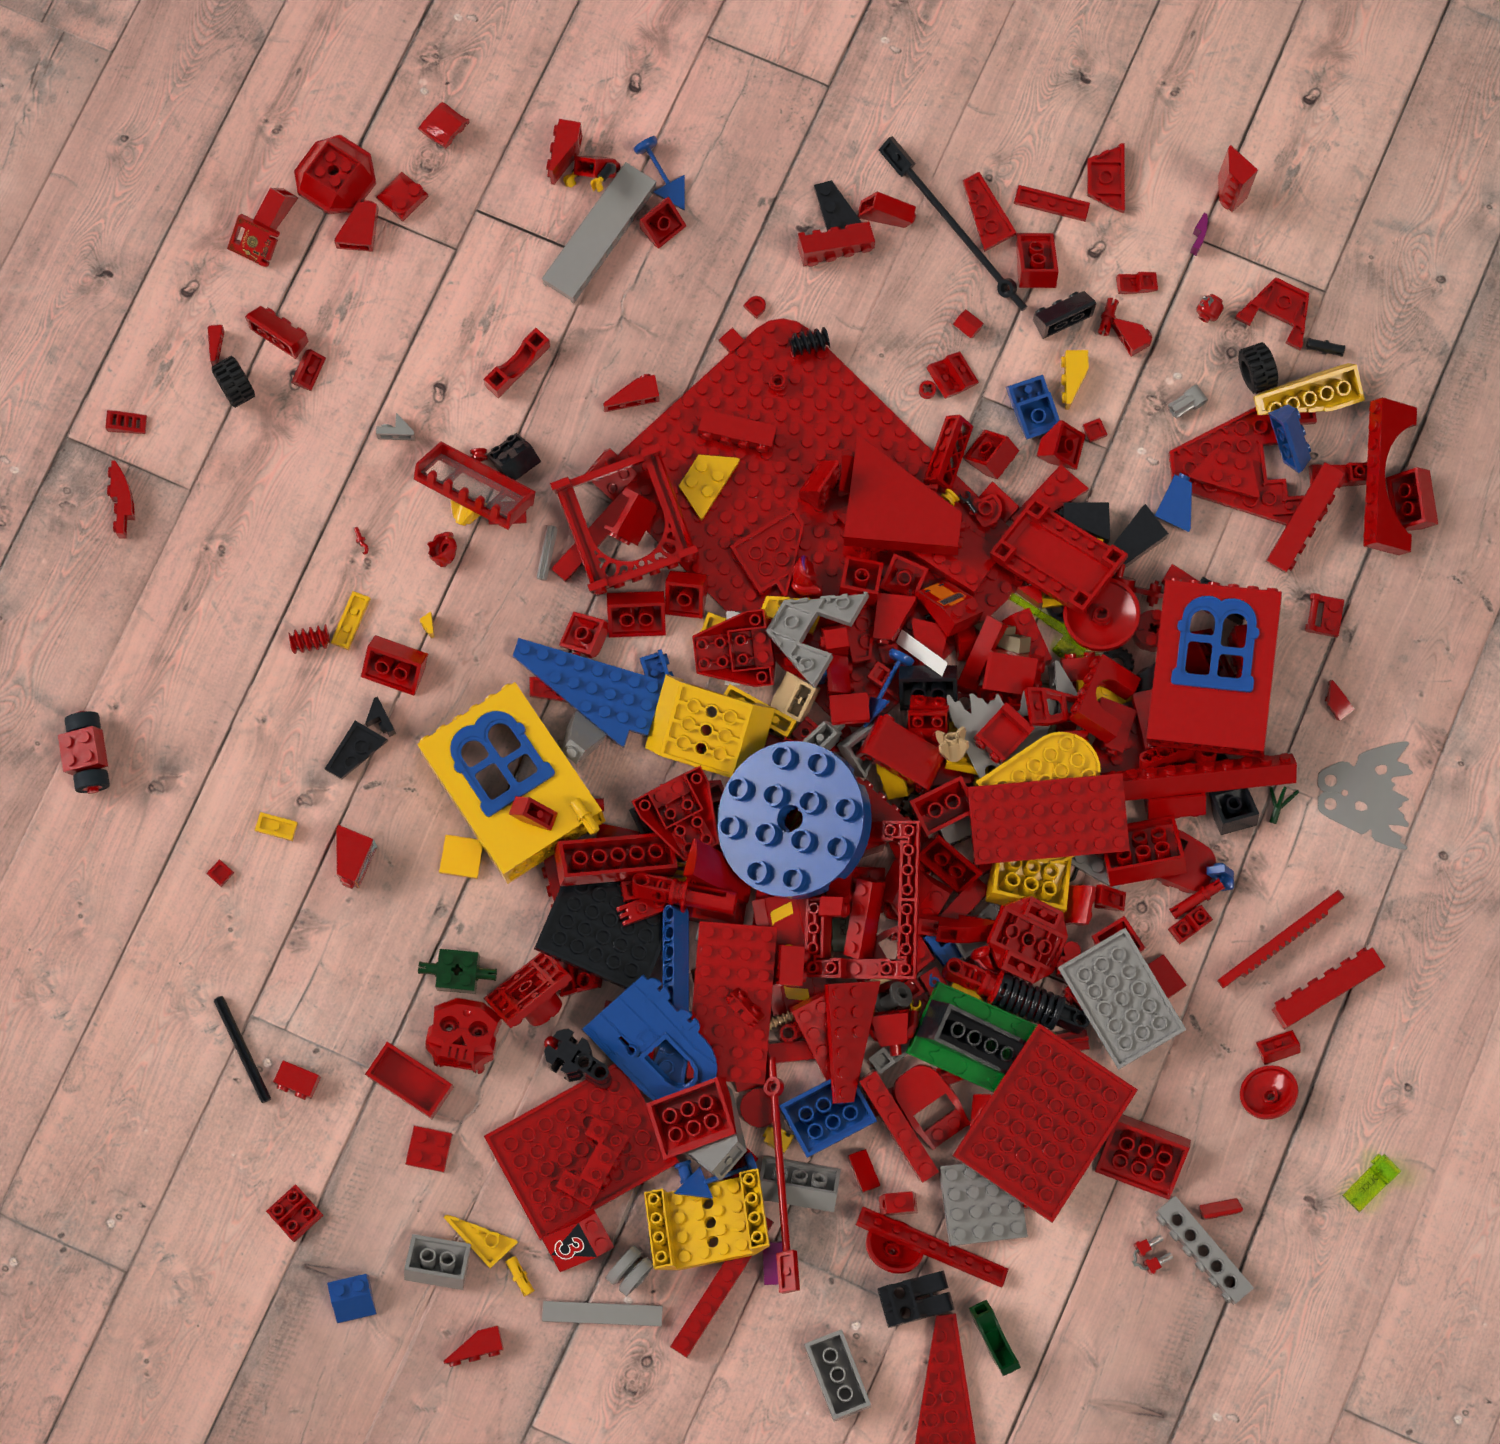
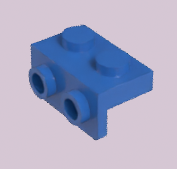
[640,649,674,681]

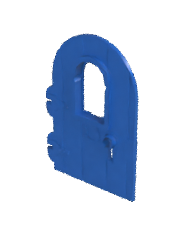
[582,975,718,1101]

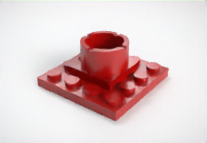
[484,952,573,1029]

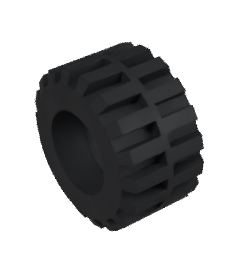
[1238,342,1278,394]
[212,356,255,408]

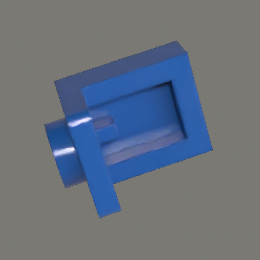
[1207,863,1234,891]

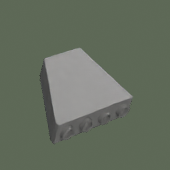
[686,1085,747,1181]

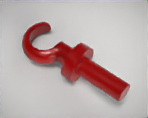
[354,527,369,555]

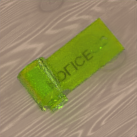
[1342,1153,1401,1212]

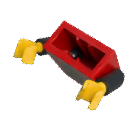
[563,156,621,192]

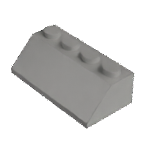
[760,1156,841,1212]

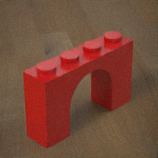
[1069,654,1141,744]

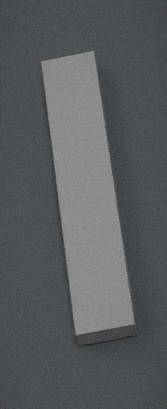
[542,1301,663,1327]

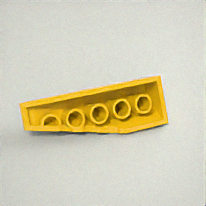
[1253,363,1365,415]

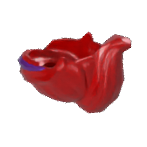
[790,555,823,597]

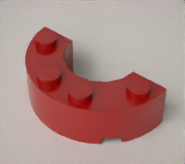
[818,866,860,918]

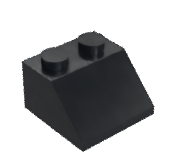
[1209,788,1259,835]

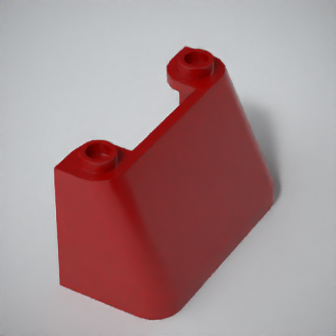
[856,714,944,795]

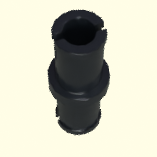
[1306,338,1345,357]

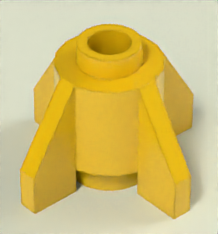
[450,500,487,526]

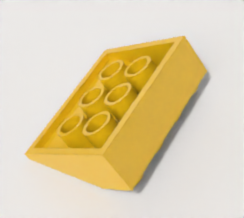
[985,858,1072,912]

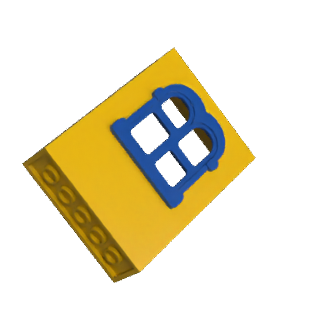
[417,682,605,884]

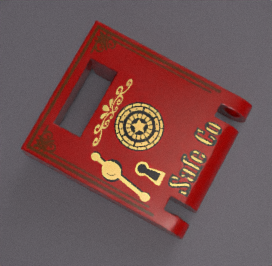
[227,214,280,267]

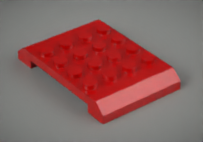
[989,497,1128,614]

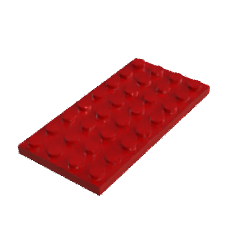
[967,773,1130,865]
[686,921,778,1085]

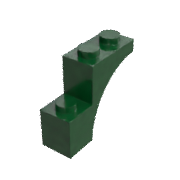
[969,1300,1021,1376]

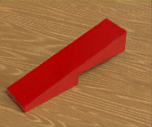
[958,615,1008,690]

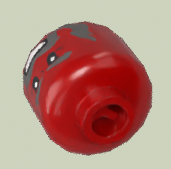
[1196,294,1224,323]

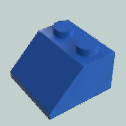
[327,1274,377,1323]

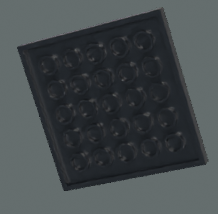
[534,880,680,989]

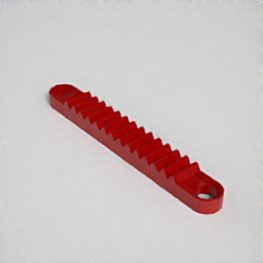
[1217,890,1345,988]

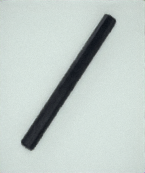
[214,996,271,1103]

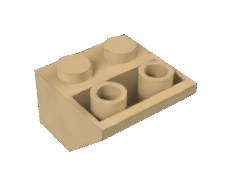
[770,671,821,722]

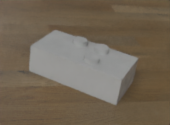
[804,1329,871,1422]

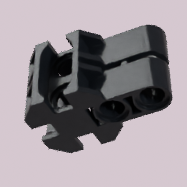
[544,1029,612,1089]
[877,1270,955,1328]

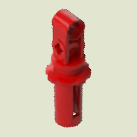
[632,872,738,915]

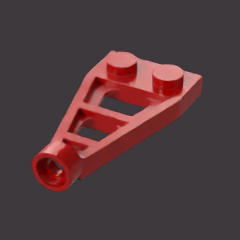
[1024,687,1101,726]

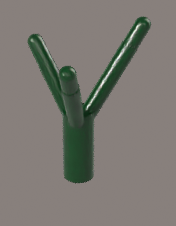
[1269,786,1299,824]

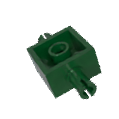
[418,949,497,994]

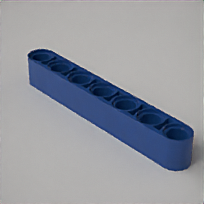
[663,905,689,1011]

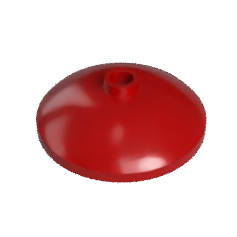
[1240,1065,1299,1120]
[865,1220,923,1274]

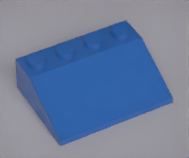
[779,1079,877,1158]

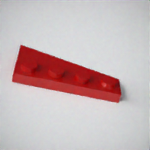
[1010,465,1089,522]

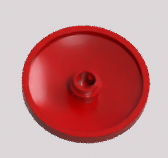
[1063,578,1140,652]

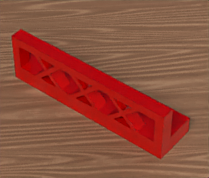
[923,415,974,490]

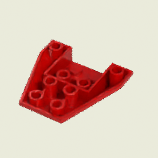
[692,609,776,687]
[631,765,719,861]

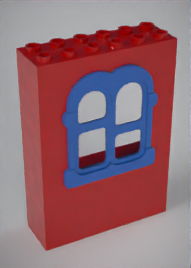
[1146,578,1282,758]

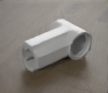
[1168,385,1208,419]

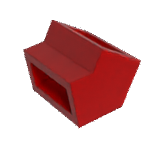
[953,309,984,338]

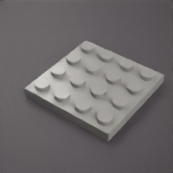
[938,1164,1028,1246]

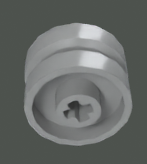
[605,1245,653,1297]

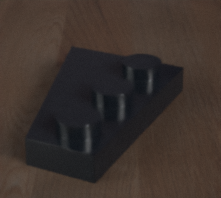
[814,180,862,231]
[325,720,388,780]

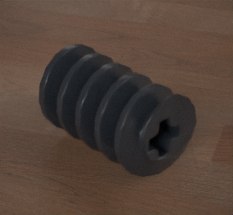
[789,327,830,357]

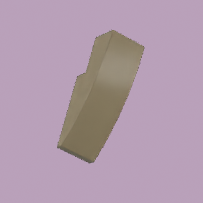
[974,621,1031,654]

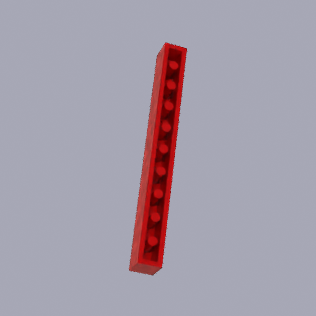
[1102,753,1297,801]

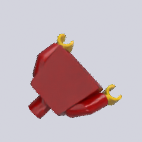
[869,1000,922,1056]

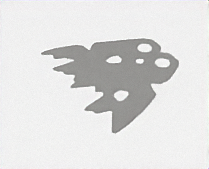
[947,691,1056,778]
[1318,741,1413,849]

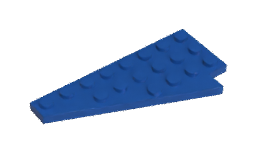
[513,638,664,748]

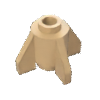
[935,726,969,762]

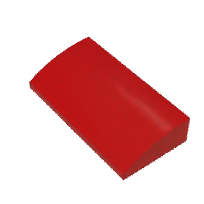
[683,838,751,904]

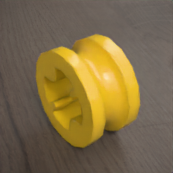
[941,489,959,506]

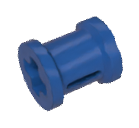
[674,1160,693,1184]

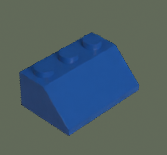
[1268,404,1311,473]

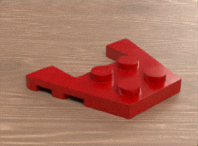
[1235,277,1309,350]

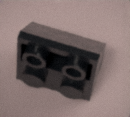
[487,433,541,481]

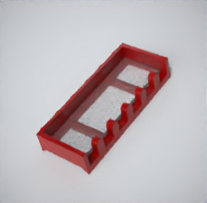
[413,441,536,530]

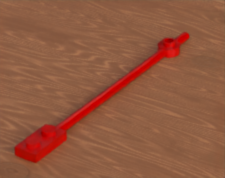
[763,1057,800,1294]

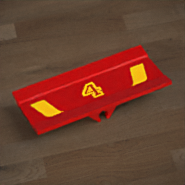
[752,896,827,1016]

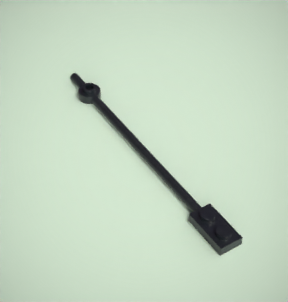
[878,136,1027,311]

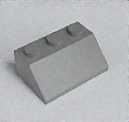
[404,1234,471,1290]

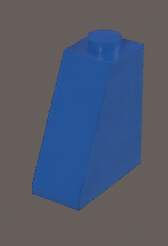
[1155,473,1192,532]

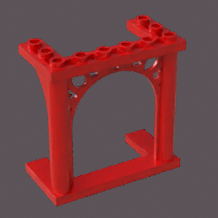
[550,443,699,596]

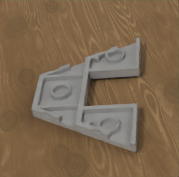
[766,592,869,688]

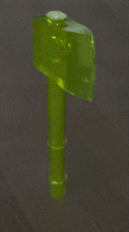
[1008,592,1088,657]

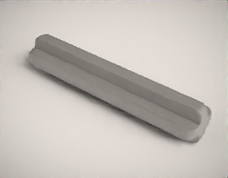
[537,525,558,580]

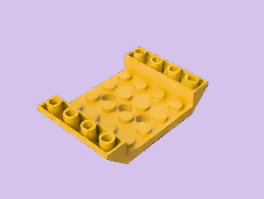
[645,674,776,778]
[644,1168,770,1270]

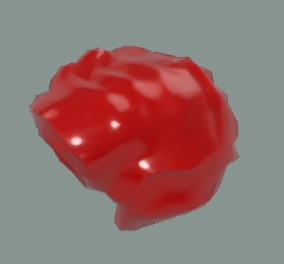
[427,532,457,567]

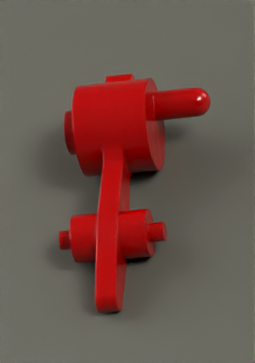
[1112,563,1164,607]

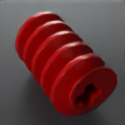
[289,624,330,654]

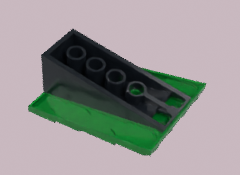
[905,981,1056,1092]

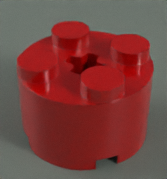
[1133,609,1162,652]

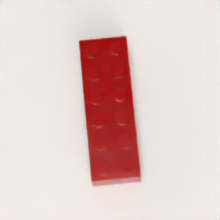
[554,833,678,886]

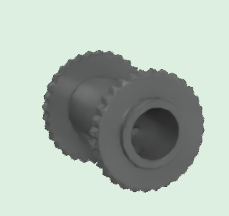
[875,981,913,1012]

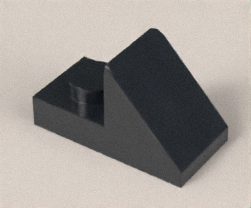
[365,696,396,737]

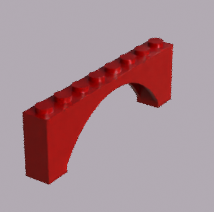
[1363,397,1417,556]

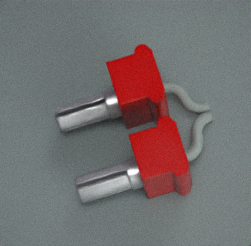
[1132,1235,1173,1275]

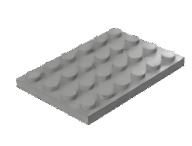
[1058,928,1186,1070]

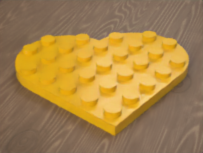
[976,732,1101,864]

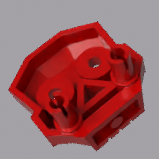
[426,998,502,1074]

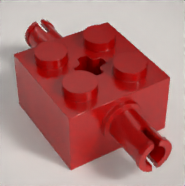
[838,547,884,617]

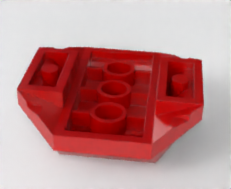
[294,134,376,214]
[986,896,1068,984]

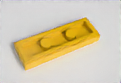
[331,591,371,651]

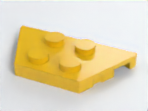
[679,455,740,521]

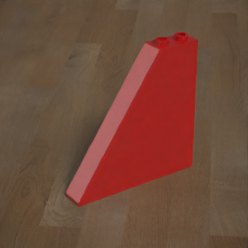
[844,436,966,556]

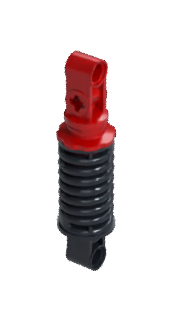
[942,958,1090,1034]

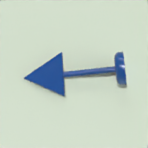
[633,136,685,211]
[864,648,914,728]
[675,1152,757,1199]

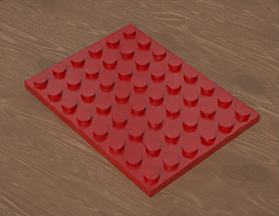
[952,1024,1138,1223]
[484,1063,679,1241]

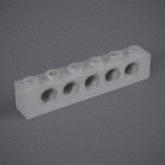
[1155,1196,1254,1305]

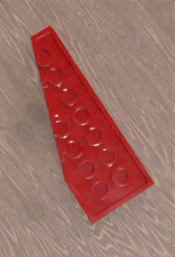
[915,1313,976,1444]

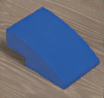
[1005,375,1060,440]

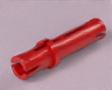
[1169,878,1225,919]

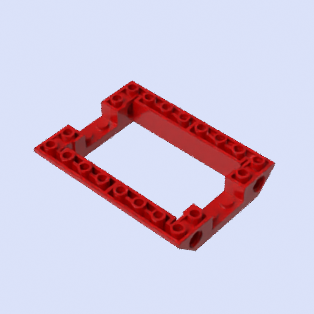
[804,821,921,980]

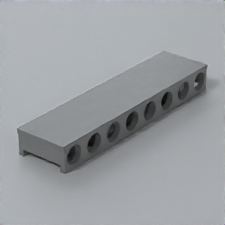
[542,162,656,304]

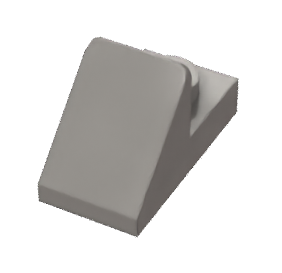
[376,413,416,441]

